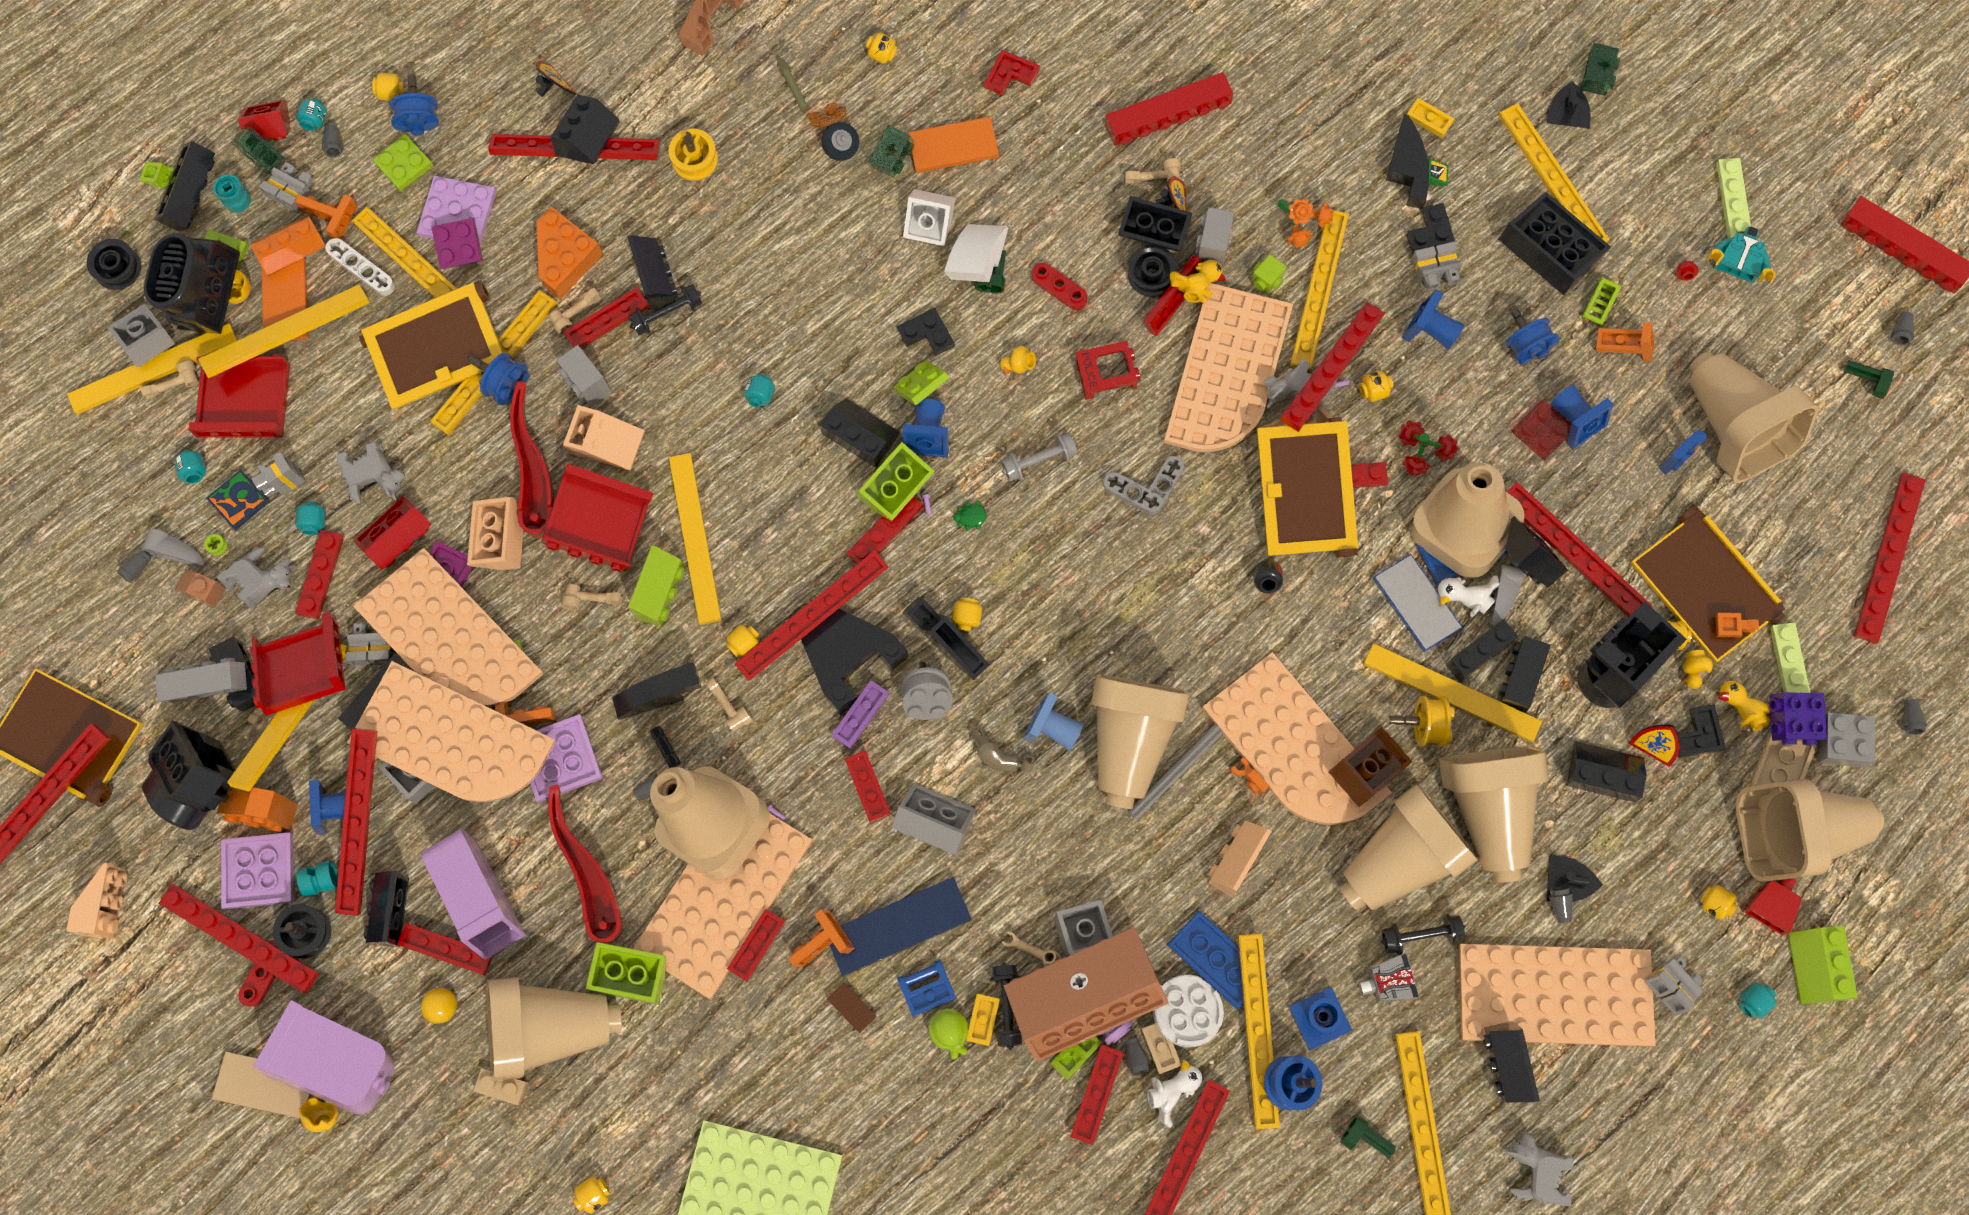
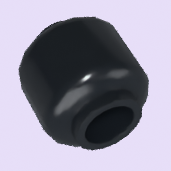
[1253,560,1283,594]

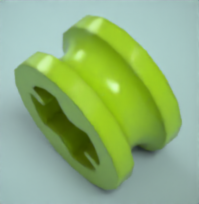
[204,534,228,556]

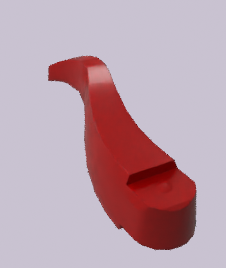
[510,381,555,538]
[548,785,623,943]

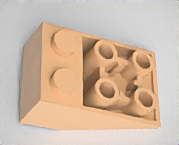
[563,405,645,471]
[66,863,127,939]

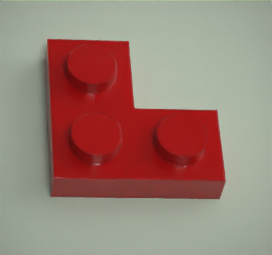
[984,50,1040,96]

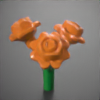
[1277,199,1334,248]

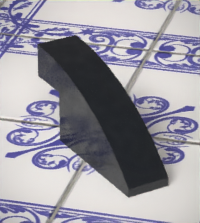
[1386,115,1429,209]
[902,597,990,680]
[612,662,702,720]

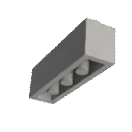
[156,658,247,703]

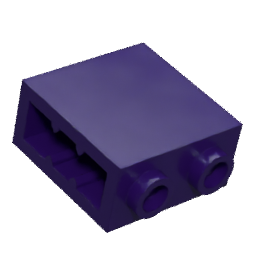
[1769,692,1827,746]

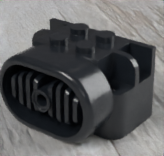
[144,233,240,334]
[1577,601,1687,708]
[141,720,236,830]

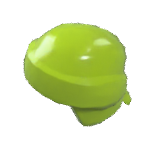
[929,1009,968,1059]

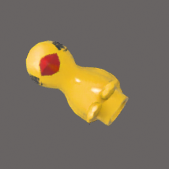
[1170,259,1226,303]
[1718,681,1771,731]

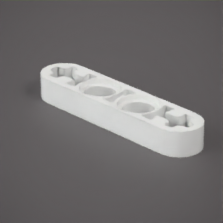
[325,238,395,296]

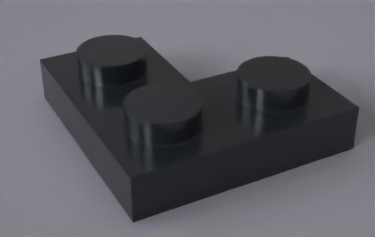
[1406,203,1455,254]
[896,308,955,356]
[1678,704,1726,758]

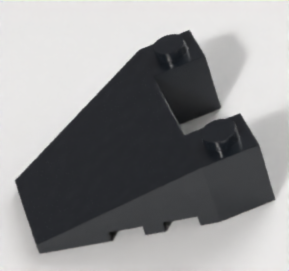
[801,609,909,716]

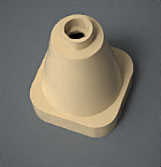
[1689,352,1819,483]
[1411,462,1524,578]
[1091,674,1189,809]
[1439,747,1549,883]
[650,766,770,880]
[1736,779,1884,882]
[1339,784,1479,910]
[486,977,622,1081]

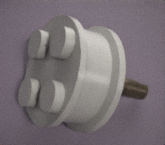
[900,662,953,720]

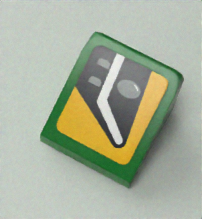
[1428,159,1448,186]

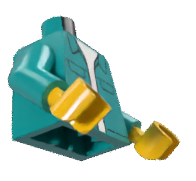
[1706,227,1776,284]

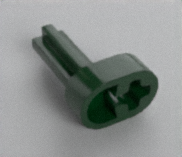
[974,250,1006,294]
[1844,360,1894,399]
[1340,1115,1396,1158]

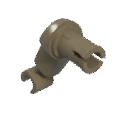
[971,728,1035,773]

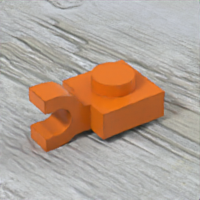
[1715,613,1759,637]
[1230,757,1270,796]

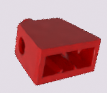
[1742,878,1802,935]

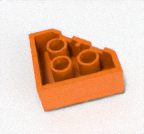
[536,206,603,300]
[216,787,298,833]

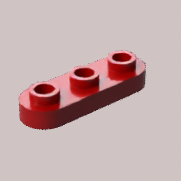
[1031,263,1088,310]
[238,940,277,1007]

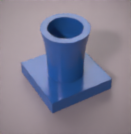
[1401,289,1465,350]
[1551,385,1613,449]
[903,399,949,457]
[309,780,346,835]
[1288,987,1353,1051]

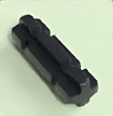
[650,726,680,768]

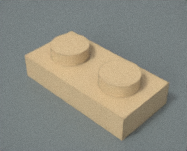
[1141,1024,1181,1075]
[473,1068,528,1106]

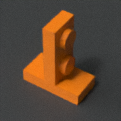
[295,194,358,239]
[1596,322,1655,361]
[495,702,556,726]
[788,909,855,967]

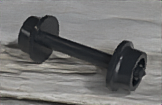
[628,284,703,336]
[1381,913,1466,955]
[989,962,1022,1050]

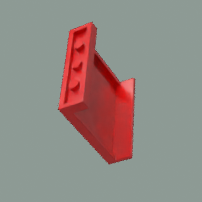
[189,354,290,438]
[541,464,653,572]
[250,611,346,716]

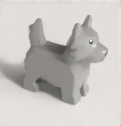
[1264,359,1337,418]
[336,442,406,504]
[216,547,296,610]
[1503,1132,1573,1206]

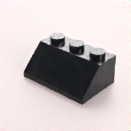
[551,94,620,165]
[1118,196,1192,252]
[627,235,678,311]
[819,398,900,468]
[1506,516,1568,588]
[1566,741,1647,802]
[364,871,409,947]
[1482,1021,1540,1103]

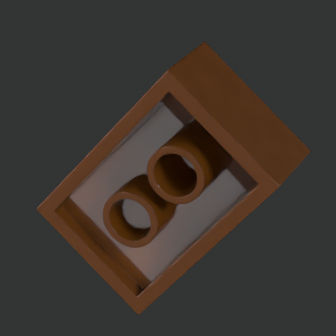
[1328,727,1412,807]

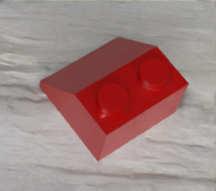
[237,99,291,145]

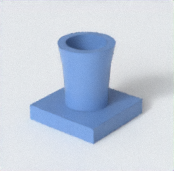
[1022,692,1084,751]

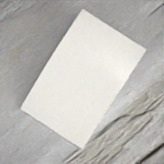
[944,224,1008,282]

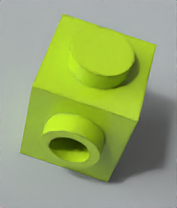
[1252,254,1287,294]

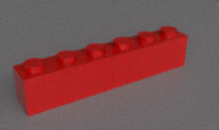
[1105,72,1233,146]
[1840,196,1969,294]

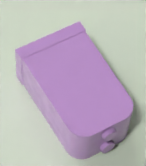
[421,829,527,960]
[253,1000,394,1114]

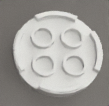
[1153,975,1224,1048]

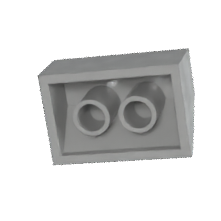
[892,783,977,855]

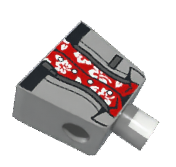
[1358,953,1419,1002]

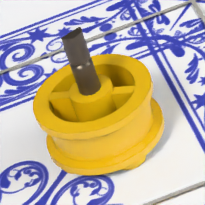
[668,129,718,181]
[1389,696,1454,747]

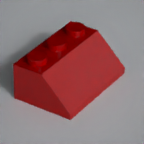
[353,496,432,570]

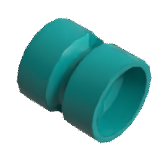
[213,175,251,213]
[296,860,338,898]

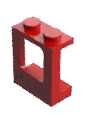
[1075,341,1140,400]

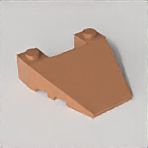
[679,0,744,56]

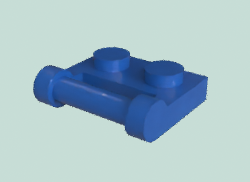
[1659,430,1707,475]
[897,960,957,1018]

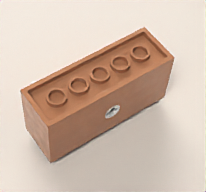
[1003,927,1169,1062]

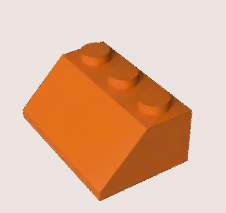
[250,215,326,275]

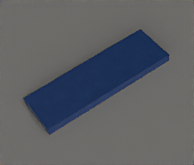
[830,877,972,977]

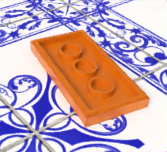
[908,117,999,173]
[261,258,309,341]

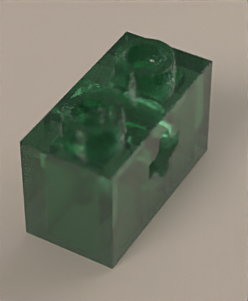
[1581,43,1621,96]
[868,124,914,178]
[230,127,284,173]

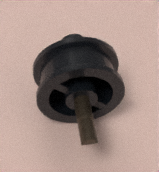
[273,904,332,959]

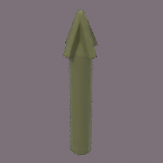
[778,58,809,112]

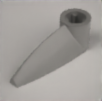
[142,528,205,568]
[1490,564,1524,627]

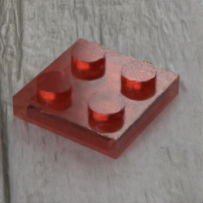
[1511,399,1571,461]

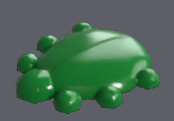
[953,501,986,531]

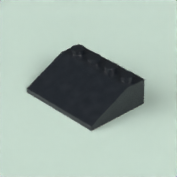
[1499,192,1611,295]

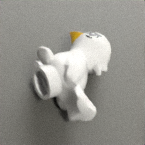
[1438,575,1500,618]
[1147,1060,1202,1128]

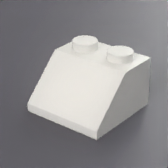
[903,189,955,246]

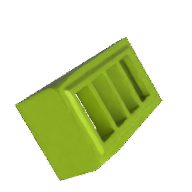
[1582,277,1622,326]

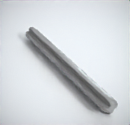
[1128,724,1223,819]

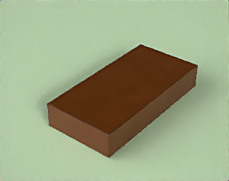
[827,982,877,1033]

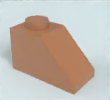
[175,570,226,608]

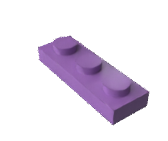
[831,680,890,750]

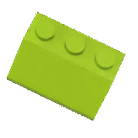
[855,442,935,521]
[628,545,685,627]
[1787,926,1858,1004]
[586,942,666,1005]

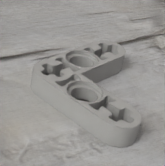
[1104,456,1184,515]

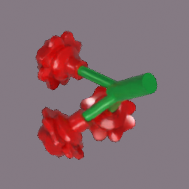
[1398,420,1459,475]

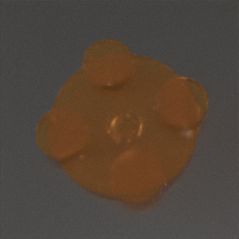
[807,103,847,127]

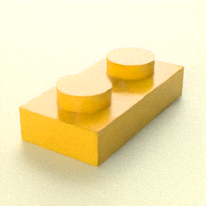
[1407,98,1455,138]
[966,994,1000,1047]

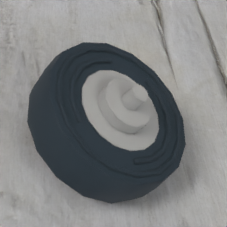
[821,122,860,161]

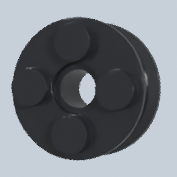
[86,239,141,290]
[1128,245,1177,297]

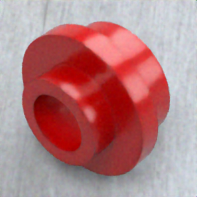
[1676,261,1699,281]

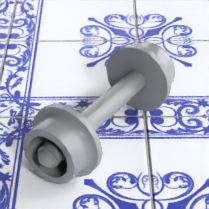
[1001,433,1077,481]

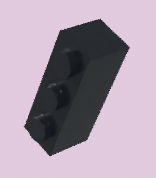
[1446,619,1519,683]
[209,636,256,712]
[1498,636,1551,713]

